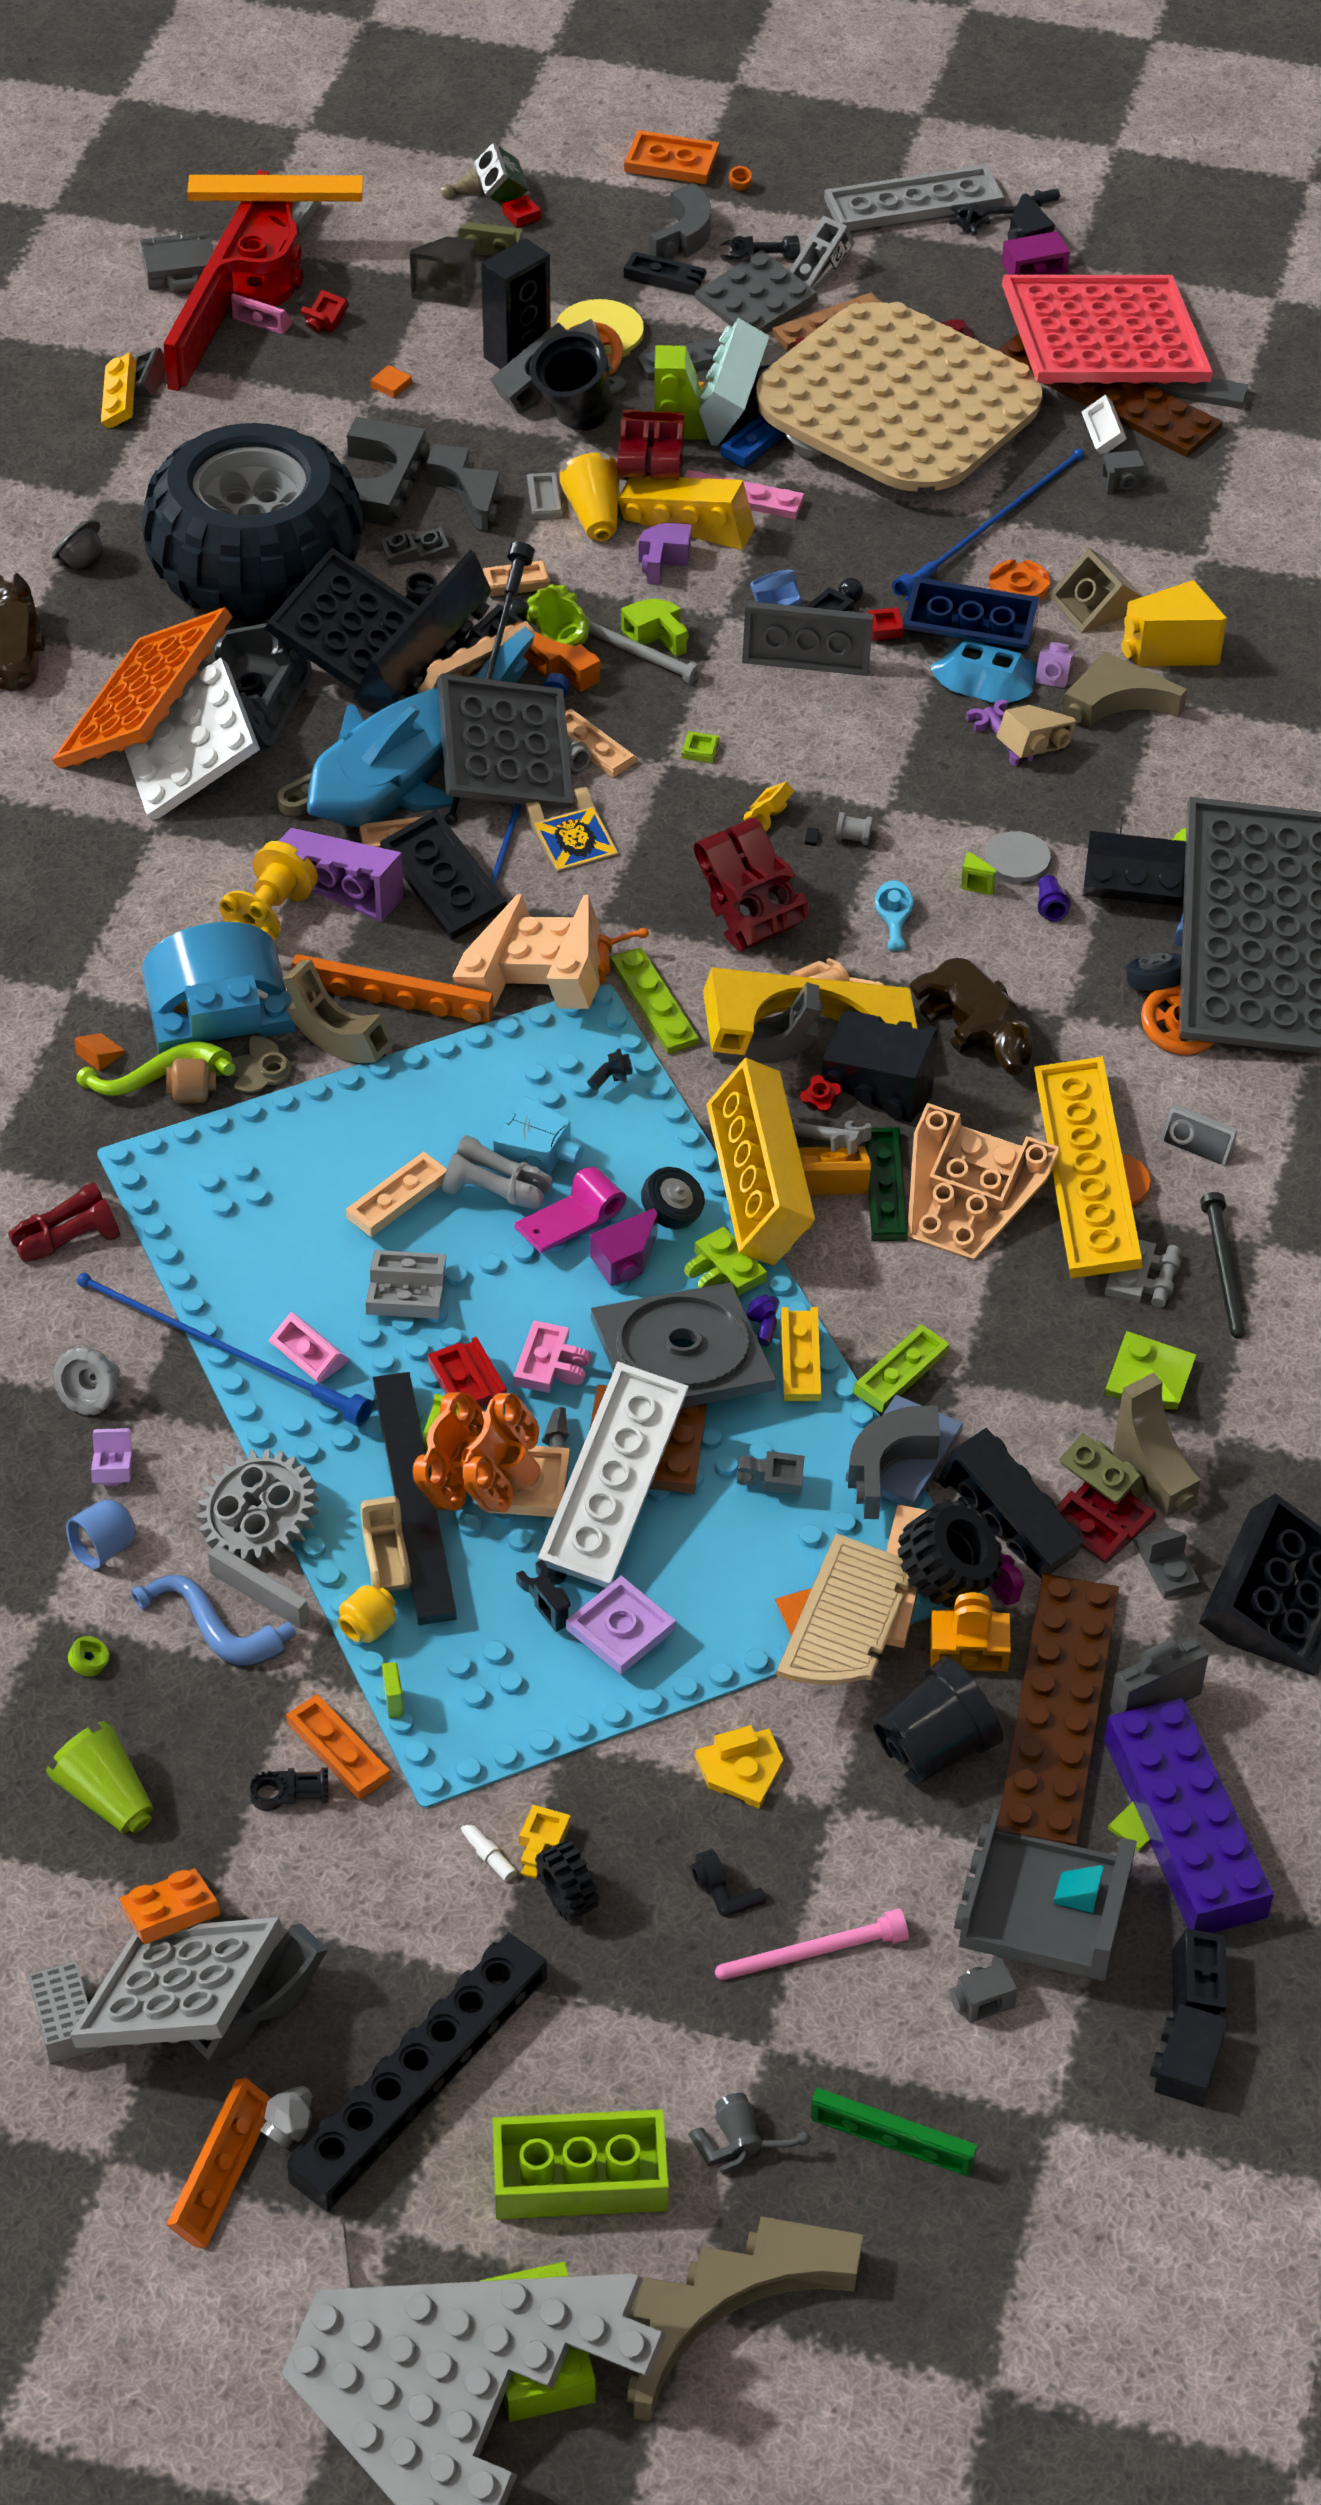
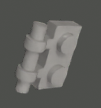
[1104,1239,1181,1308]

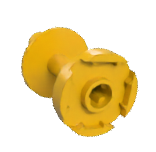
[219,841,318,942]

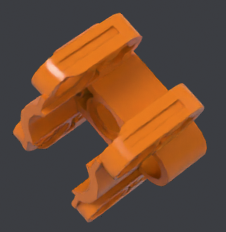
[413,1392,541,1512]

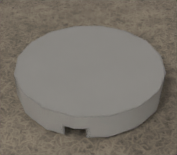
[984,831,1051,885]

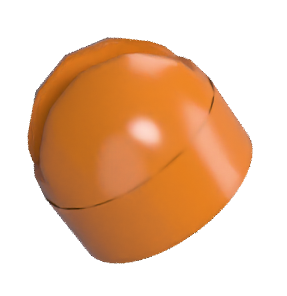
[729,166,752,192]

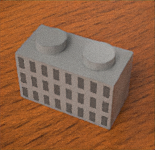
[28,1961,99,2064]

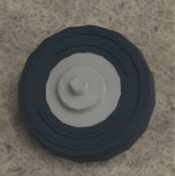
[641,1166,705,1230]

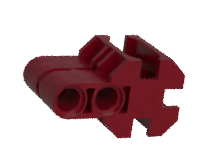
[617,410,685,480]
[693,817,809,952]

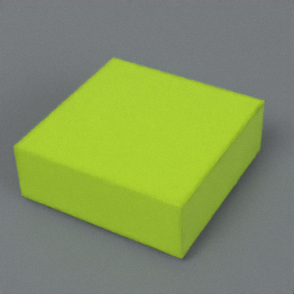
[681,731,720,763]
[382,1662,404,1718]

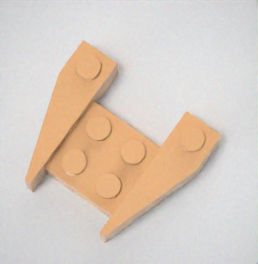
[452,894,600,1009]

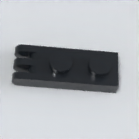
[623,251,707,294]

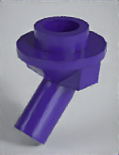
[746,1295,780,1347]

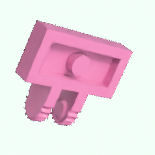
[513,1320,592,1393]

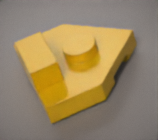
[695,1725,783,1809]

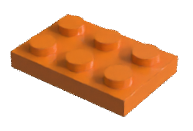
[624,130,720,184]

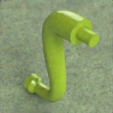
[76,1041,235,1096]

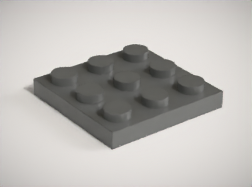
[694,250,818,334]

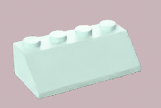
[699,318,769,446]

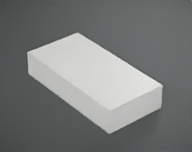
[1082,395,1127,454]

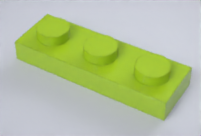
[853,1324,950,1413]

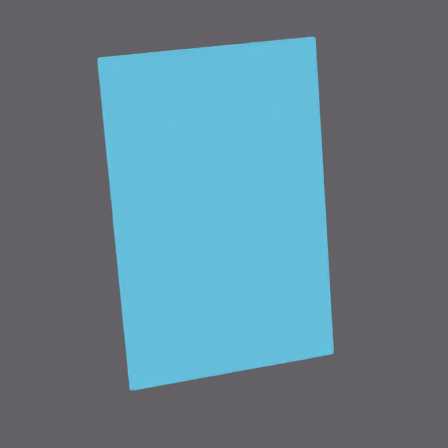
[97,984,987,1808]

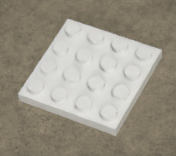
[124,657,260,820]

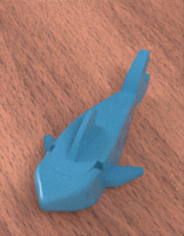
[307,627,534,828]

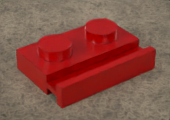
[427,1336,507,1408]

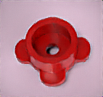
[800,1075,841,1112]

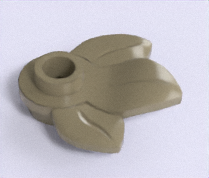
[232,1036,292,1093]

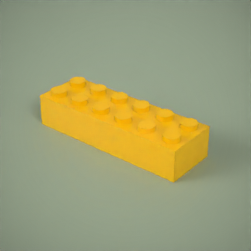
[706,1057,815,1266]

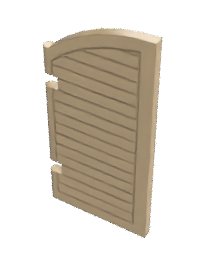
[776,1533,910,1685]

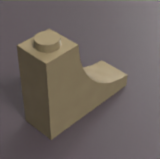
[1062,651,1187,728]
[1113,1372,1201,1516]

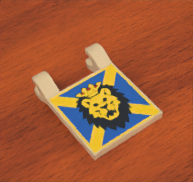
[525,787,618,872]

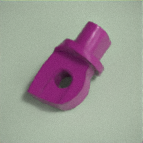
[990,1551,1024,1605]

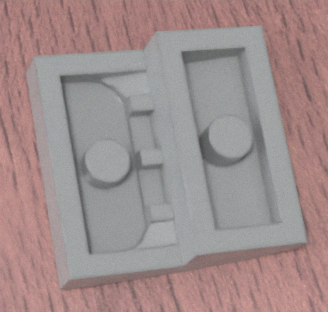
[366,1250,446,1319]

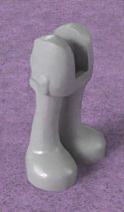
[442,1135,553,1209]

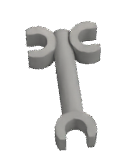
[791,1117,871,1154]

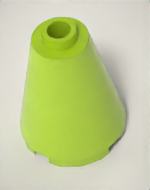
[46,1721,153,1834]

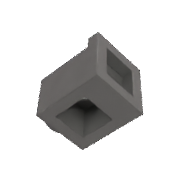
[1101,450,1149,494]
[949,1956,1018,2023]

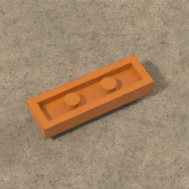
[286,1693,391,1800]

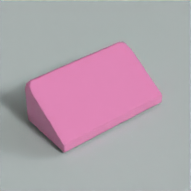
[231,294,293,334]
[268,1312,350,1383]

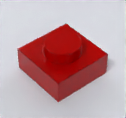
[502,195,541,228]
[867,607,904,641]

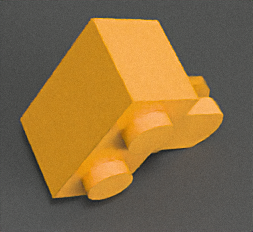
[930,1592,1011,1672]

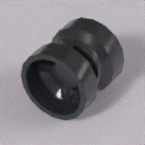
[406,572,437,606]

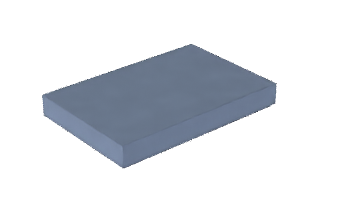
[845,1395,963,1508]

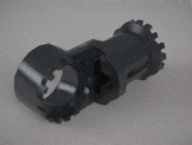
[250,1767,329,1811]

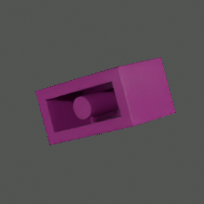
[1002,231,1070,275]

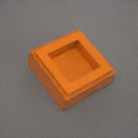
[370,365,412,398]

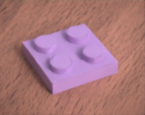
[566,1576,676,1675]

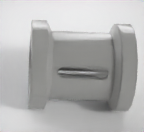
[835,812,873,846]

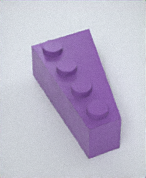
[279,828,404,922]

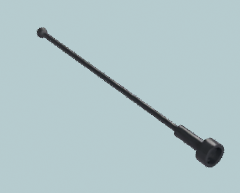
[445,542,535,825]

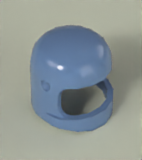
[750,570,802,607]
[66,1499,136,1570]

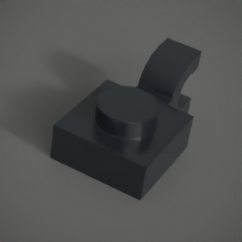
[516,1560,571,1632]

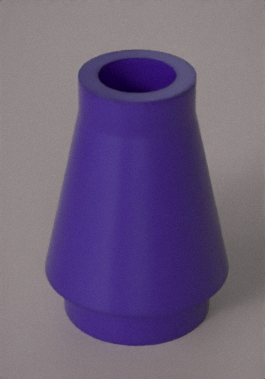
[1038,875,1071,922]

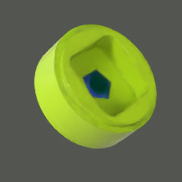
[68,1636,109,1677]

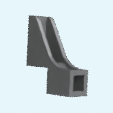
[427,444,504,532]

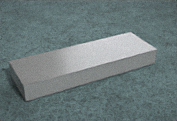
[208,1545,309,1629]

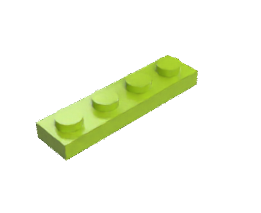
[610,947,699,1054]

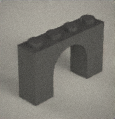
[347,416,430,526]

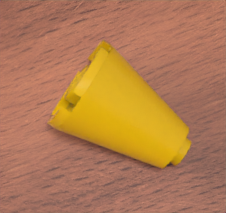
[559,453,620,542]

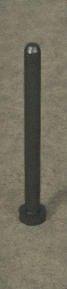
[1200,1192,1245,1338]

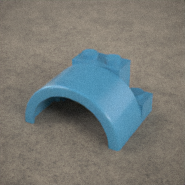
[142,922,296,1054]

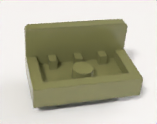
[459,222,523,256]
[1060,1433,1146,1504]

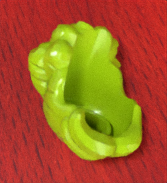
[527,584,589,646]

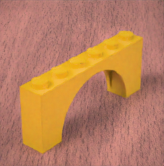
[703,967,917,1055]

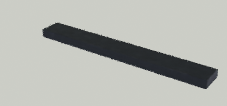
[373,1372,457,1625]

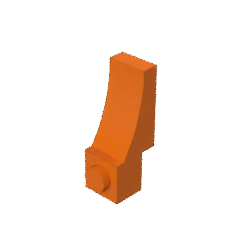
[513,621,601,692]

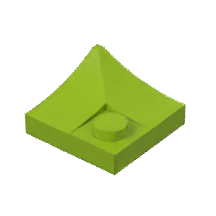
[1104,1331,1196,1409]

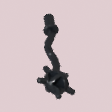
[949,188,1060,235]

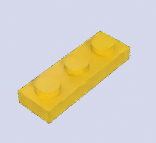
[101,352,137,428]

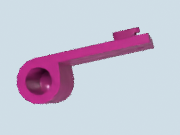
[514,1167,626,1253]

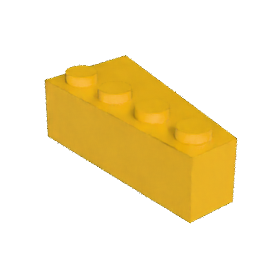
[618,476,755,550]

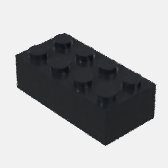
[481,238,551,369]

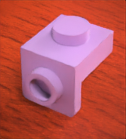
[1035,642,1075,688]
[91,1428,133,1486]

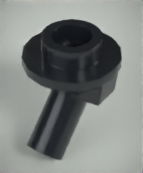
[587,1048,633,1090]

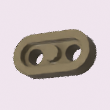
[277,773,312,816]

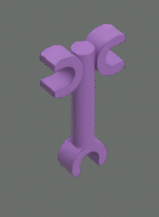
[966,700,1034,766]

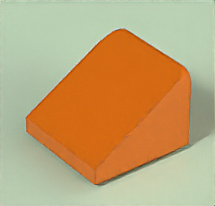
[74,1033,125,1071]

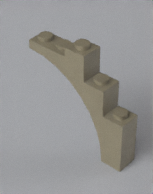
[627,2216,863,2422]

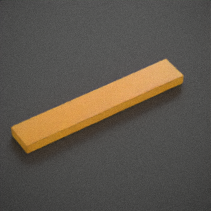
[187,175,363,202]

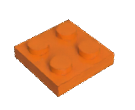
[119,1868,221,1945]

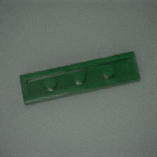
[865,1127,908,1241]

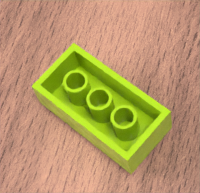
[492,2109,669,2220]

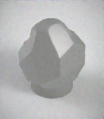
[260,2086,313,2150]

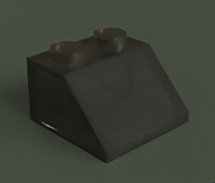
[410,236,477,307]

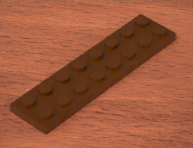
[997,333,1223,457]
[997,1574,1119,1846]

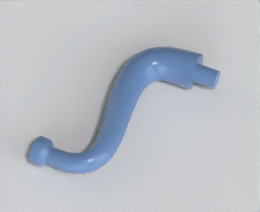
[130,1575,296,1666]

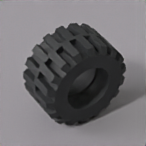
[898,1500,1003,1607]

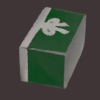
[474,143,528,206]

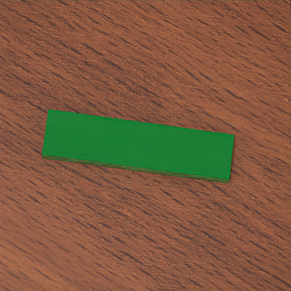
[810,2087,977,2177]

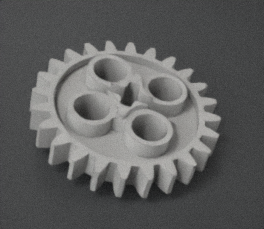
[197,1448,320,1566]

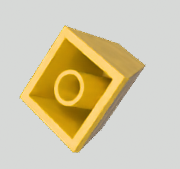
[1121,580,1227,667]

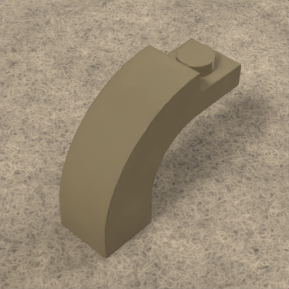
[282,959,395,1063]

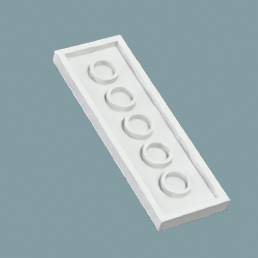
[538,1361,688,1588]

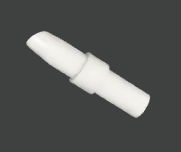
[461,1825,517,1882]

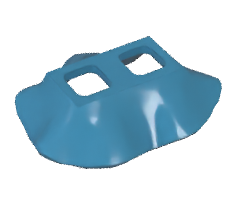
[931,639,1037,704]

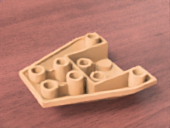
[907,1103,1060,1260]

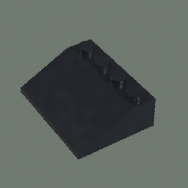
[1199,1493,1321,1676]

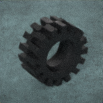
[535,1840,599,1921]

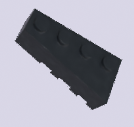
[937,1427,1084,1579]

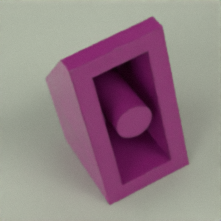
[590,1208,658,1286]

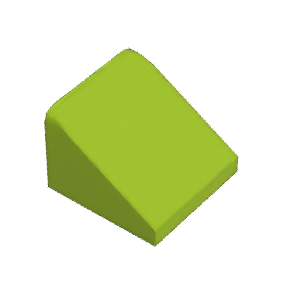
[961,851,996,895]

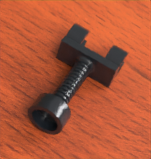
[719,235,800,260]

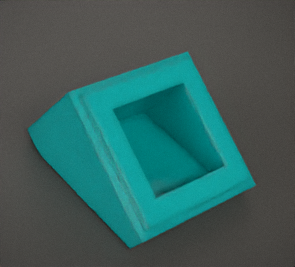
[1053,1866,1104,1913]

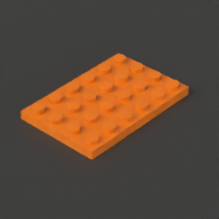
[52,607,233,769]

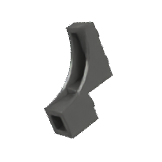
[189,1923,328,2061]

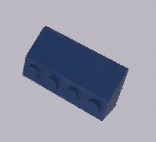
[902,577,1040,649]

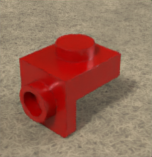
[300,290,349,333]

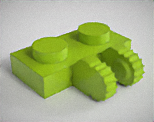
[684,1226,767,1296]

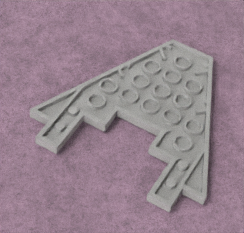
[281,2273,667,2505]

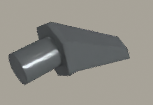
[541,1407,569,1448]

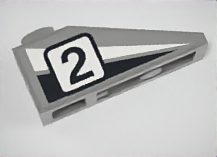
[789,216,855,290]

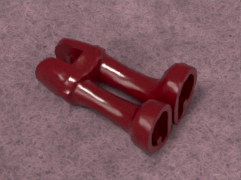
[8,1182,120,1262]

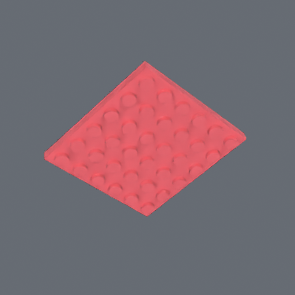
[1002,275,1213,384]

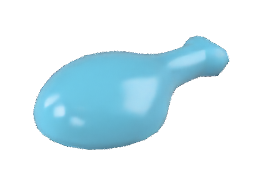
[875,880,914,952]

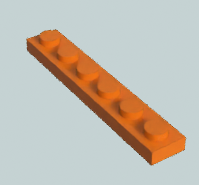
[291,954,494,1023]

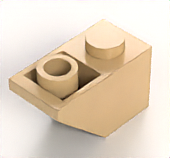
[996,705,1077,758]

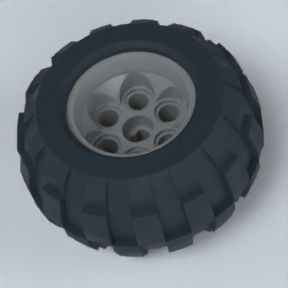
[142,423,363,621]

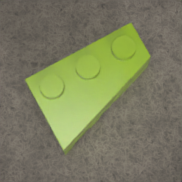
[654,345,709,440]

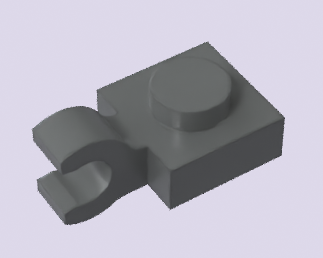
[737,1451,805,1495]

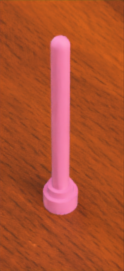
[715,1908,909,1980]

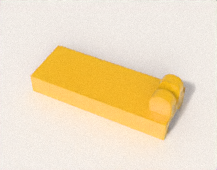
[781,1307,821,1401]

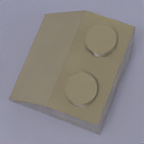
[1048,548,1143,633]

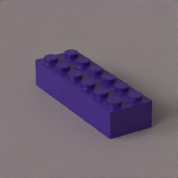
[1104,1698,1274,1933]

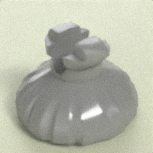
[53,1346,120,1416]

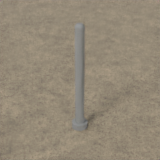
[589,621,702,685]

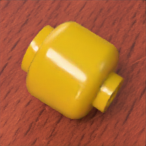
[338,1585,396,1643]

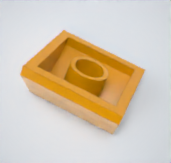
[798,1146,871,1195]

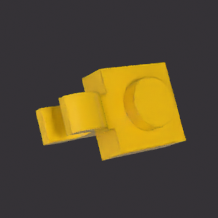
[743,781,794,832]
[519,1805,571,1879]

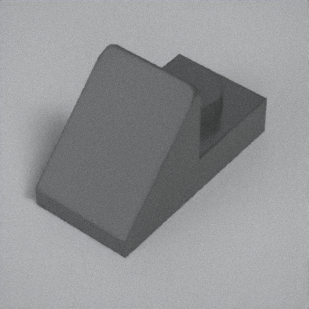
[1133,1528,1200,1598]

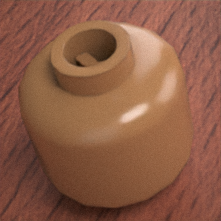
[166,1058,216,1104]

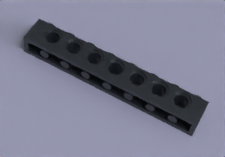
[287,1932,547,2213]

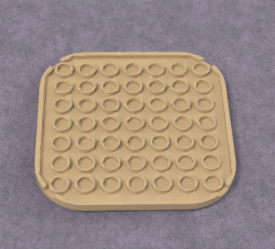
[755,302,1042,492]

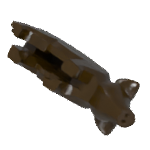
[0,573,45,691]
[910,958,1032,1075]

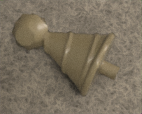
[441,168,483,199]

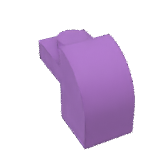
[638,523,691,585]

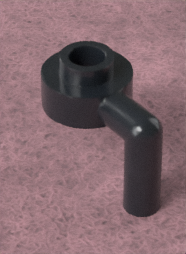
[691,1849,766,1917]

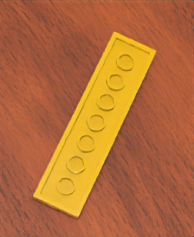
[1034,1056,1143,1279]

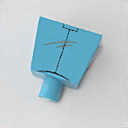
[493,1096,584,1175]

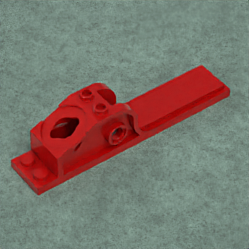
[163,170,304,391]

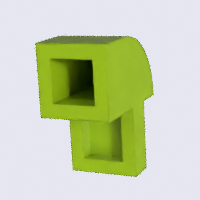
[621,599,689,657]

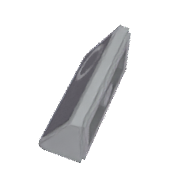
[1161,1104,1238,1166]

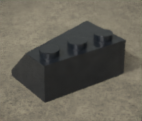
[821,1010,938,1123]

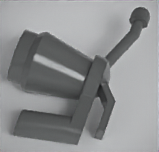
[688,2093,811,2175]

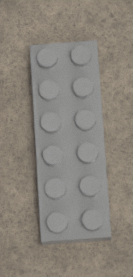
[824,164,1004,231]

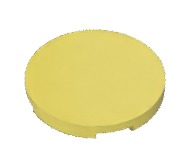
[556,299,644,357]

